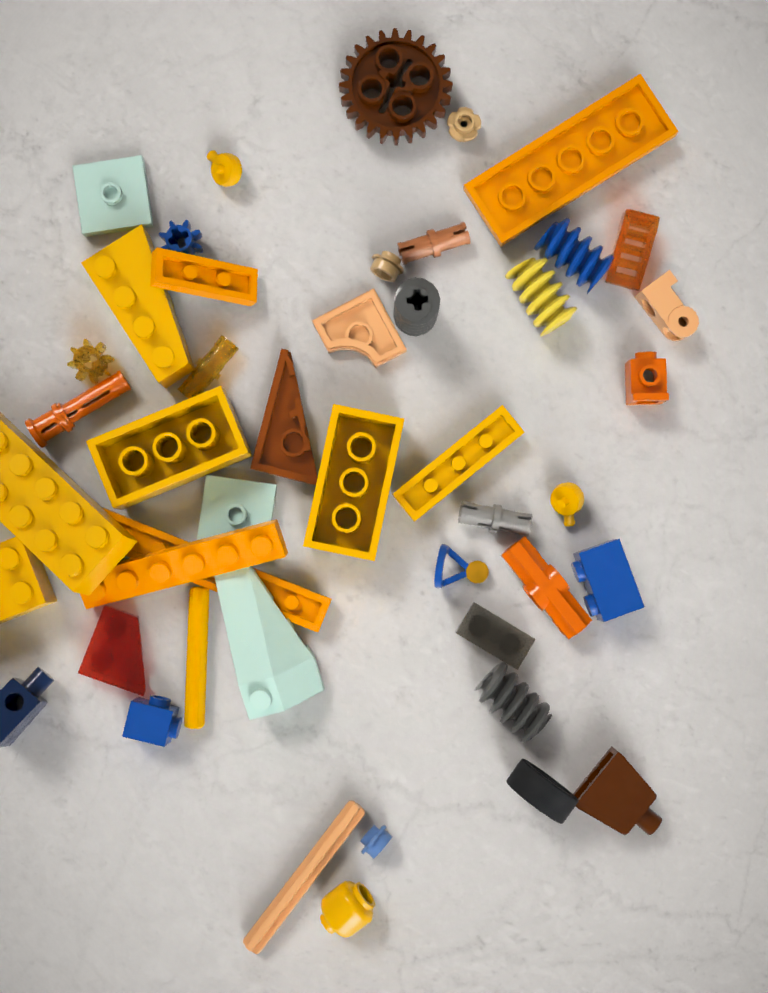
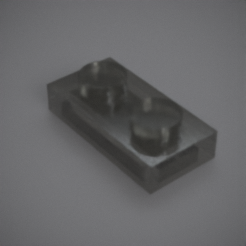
[455,602,536,670]

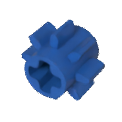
[159,220,204,255]

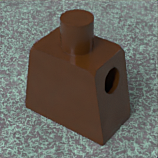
[573,746,662,835]

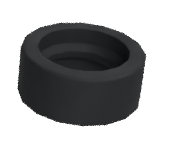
[506,758,578,824]

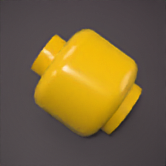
[320,881,375,938]

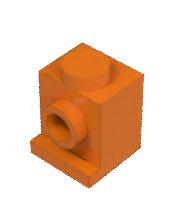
[625,351,669,405]

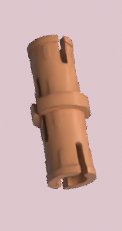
[397,222,470,265]

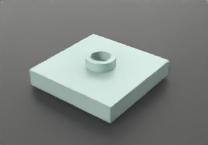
[73,155,154,237]
[197,475,277,540]

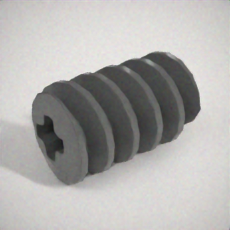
[393,277,440,336]
[474,662,552,743]

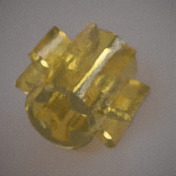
[67,339,115,385]

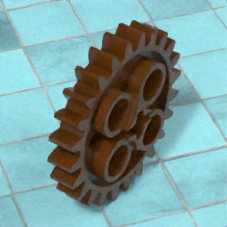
[339,28,453,146]

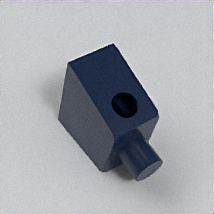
[0,667,54,747]

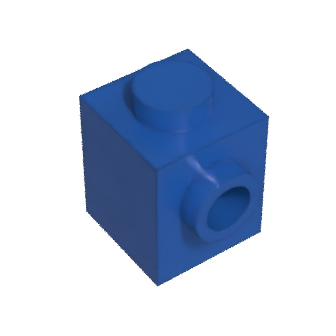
[122,695,182,747]

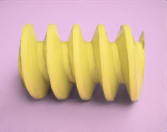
[505,258,577,337]

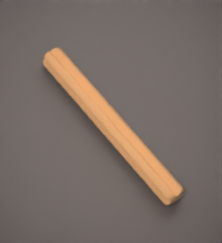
[243,800,365,954]

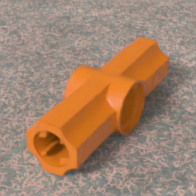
[500,536,592,639]

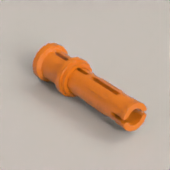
[25,370,132,448]

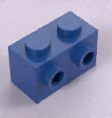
[571,539,645,622]

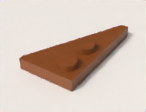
[250,348,318,486]

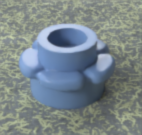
[360,825,392,859]

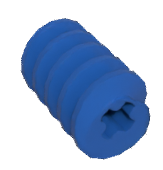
[534,218,614,294]

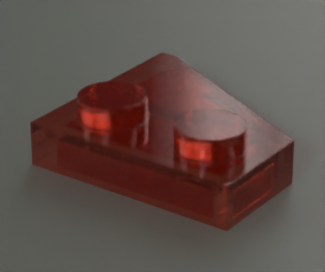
[78,604,146,696]

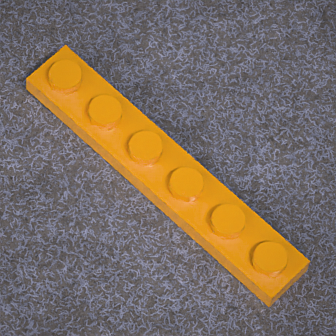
[80,519,288,609]

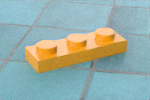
[150,247,258,306]

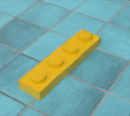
[392,405,525,522]

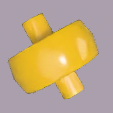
[207,150,242,187]
[550,482,584,526]

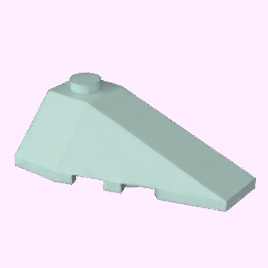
[214,566,325,720]

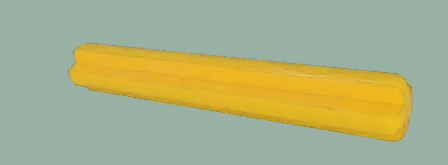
[184,587,210,729]

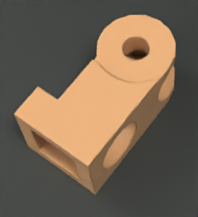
[634,270,699,341]

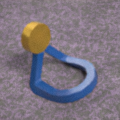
[434,544,489,589]

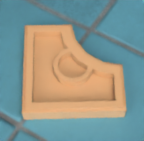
[312,288,407,368]

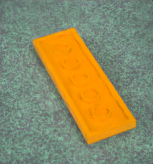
[463,74,679,247]

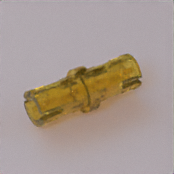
[177,335,239,399]

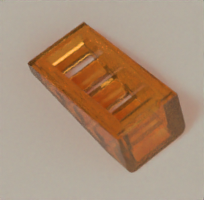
[605,209,660,291]

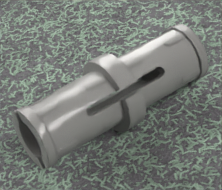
[458,501,533,536]

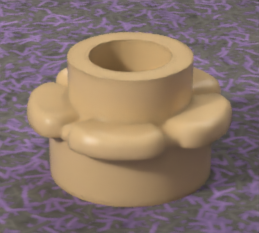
[447,107,481,142]
[370,251,404,282]

